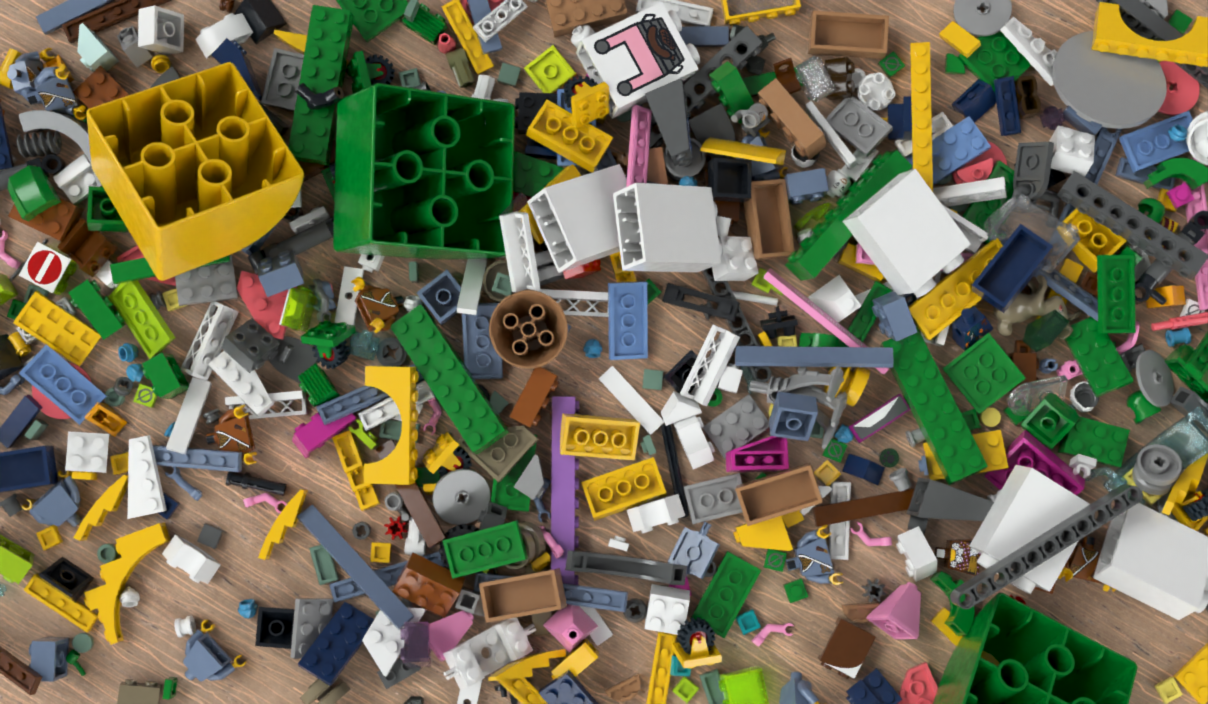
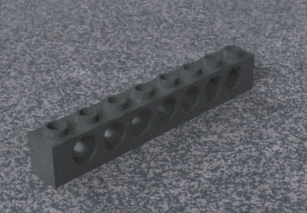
[649,25,762,149]
[1057,171,1208,280]

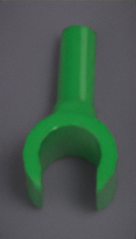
[66,649,86,676]

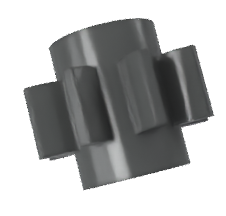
[861,578,886,602]

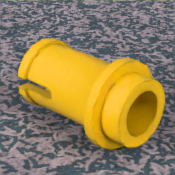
[8,332,31,357]

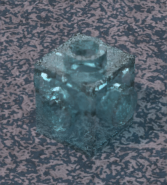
[348,330,380,360]

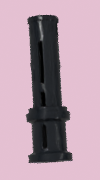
[226,471,287,496]

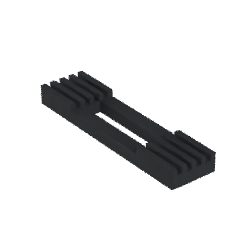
[662,283,740,322]

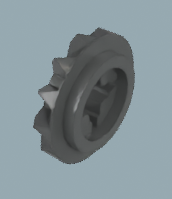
[376,337,407,366]

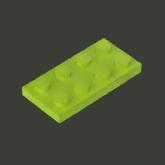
[108,280,176,359]

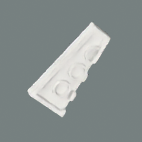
[1000,17,1057,86]
[208,351,274,417]
[127,435,167,519]

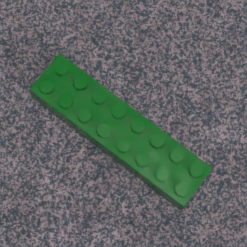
[288,5,354,165]
[785,150,912,281]
[390,304,509,454]
[880,327,988,486]

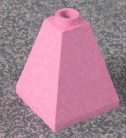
[866,582,921,640]
[543,604,598,653]
[418,611,474,662]

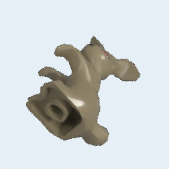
[993,275,1083,339]

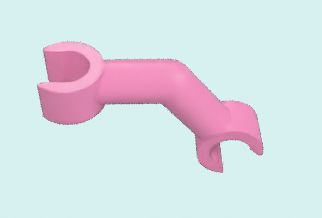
[0,230,21,269]
[423,397,442,435]
[243,493,287,513]
[850,521,892,546]
[540,526,564,559]
[752,623,794,647]

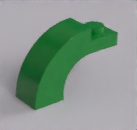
[1143,158,1208,190]
[930,571,975,636]

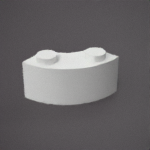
[195,13,253,59]
[673,415,715,469]
[627,494,685,533]
[162,535,221,584]

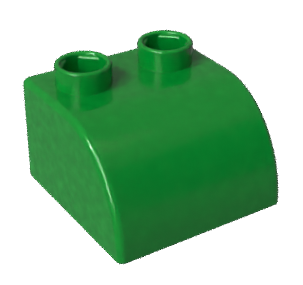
[333,83,515,260]
[933,593,1138,704]

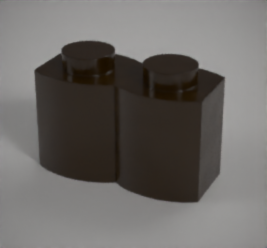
[824,57,855,100]
[1015,75,1041,119]

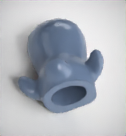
[313,281,337,312]

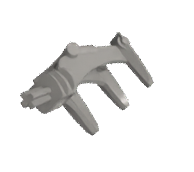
[749,366,847,449]

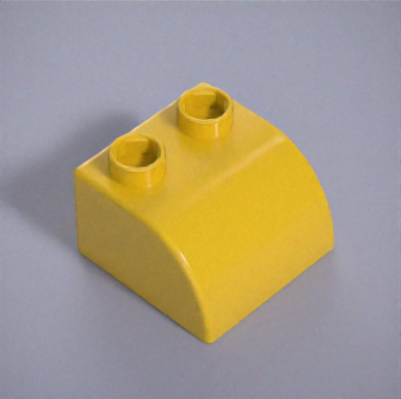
[86,62,304,281]

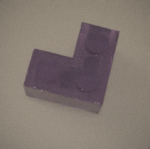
[400,621,431,668]

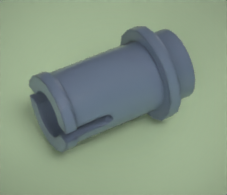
[1039,358,1058,374]

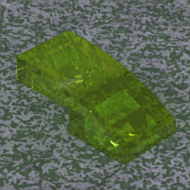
[794,202,832,231]

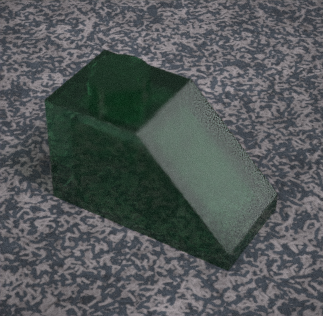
[1023,309,1069,352]

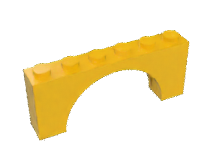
[1091,2,1208,67]
[364,366,419,485]

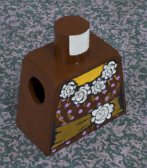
[934,539,981,576]

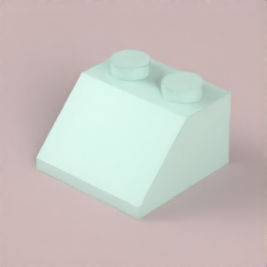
[77,23,119,72]

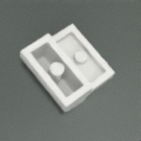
[53,153,97,205]

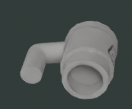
[731,103,768,128]
[385,492,411,521]

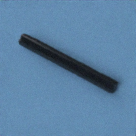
[661,424,689,518]

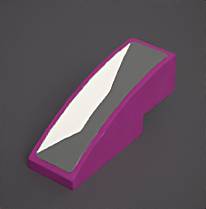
[848,394,911,443]

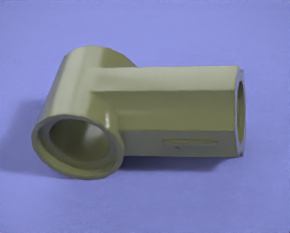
[445,47,475,88]

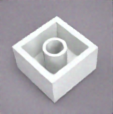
[138,6,184,55]
[1049,125,1095,177]
[712,236,759,281]
[65,431,109,473]
[645,584,690,635]

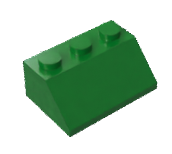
[1165,344,1208,403]

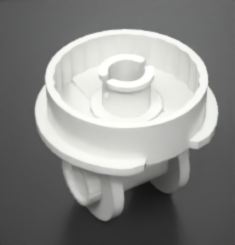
[1186,111,1208,165]

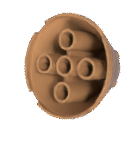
[489,290,568,369]

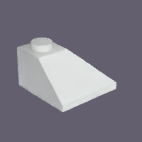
[808,275,862,322]

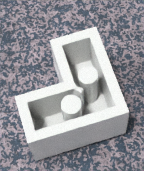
[896,526,937,582]

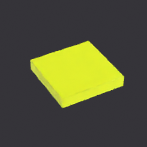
[524,45,577,94]

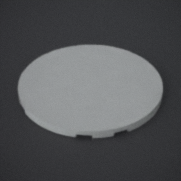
[1052,31,1167,129]

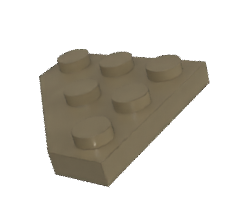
[458,426,539,482]

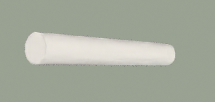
[721,289,778,306]

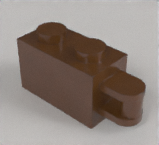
[1008,340,1039,393]

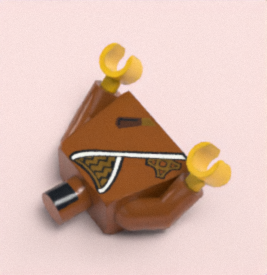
[351,277,404,333]
[206,404,257,465]
[1058,536,1116,592]

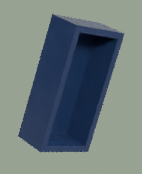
[972,224,1053,313]
[0,446,58,493]

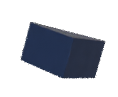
[842,454,885,485]

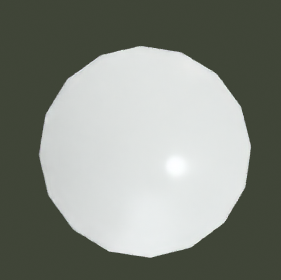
[858,72,895,111]

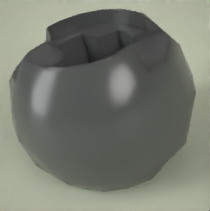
[623,598,647,623]

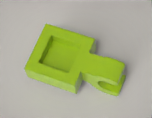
[751,267,783,296]
[348,419,379,450]

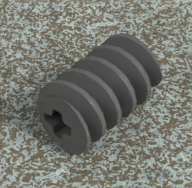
[17,131,62,158]

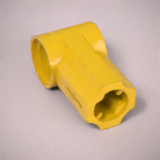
[0,48,22,89]

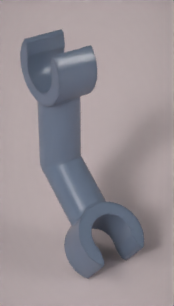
[0,374,25,395]
[165,467,203,501]
[534,478,551,522]

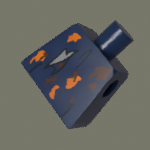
[952,306,993,351]

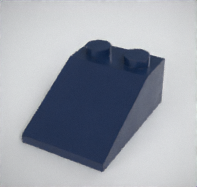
[211,38,263,101]

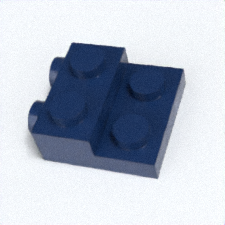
[846,668,902,704]

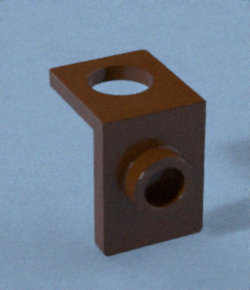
[773,58,802,94]

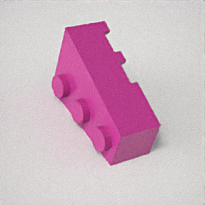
[292,413,356,459]
[725,436,789,472]

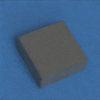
[197,523,224,549]

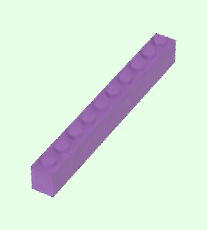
[551,396,579,585]

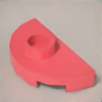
[955,158,993,183]

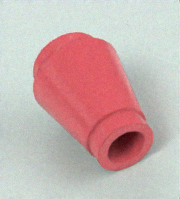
[437,33,456,54]

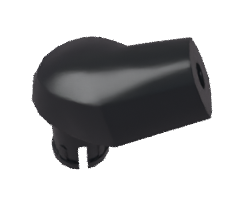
[295,83,344,110]

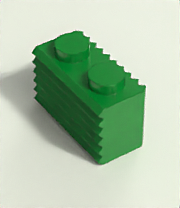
[402,3,447,46]
[298,363,340,407]

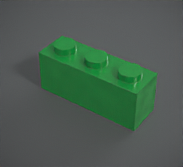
[709,61,755,124]
[68,278,125,340]

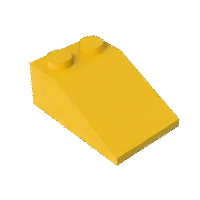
[1056,208,1127,274]

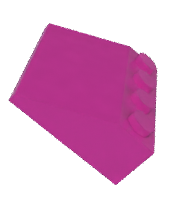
[984,429,1085,496]

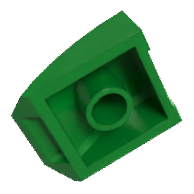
[7,165,62,222]
[1020,393,1080,449]

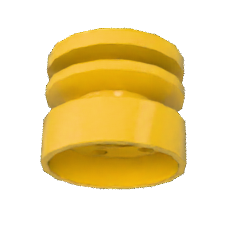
[823,367,870,407]

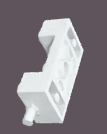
[443,617,536,689]

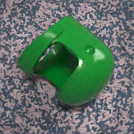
[1138,198,1165,224]
[1126,390,1161,425]

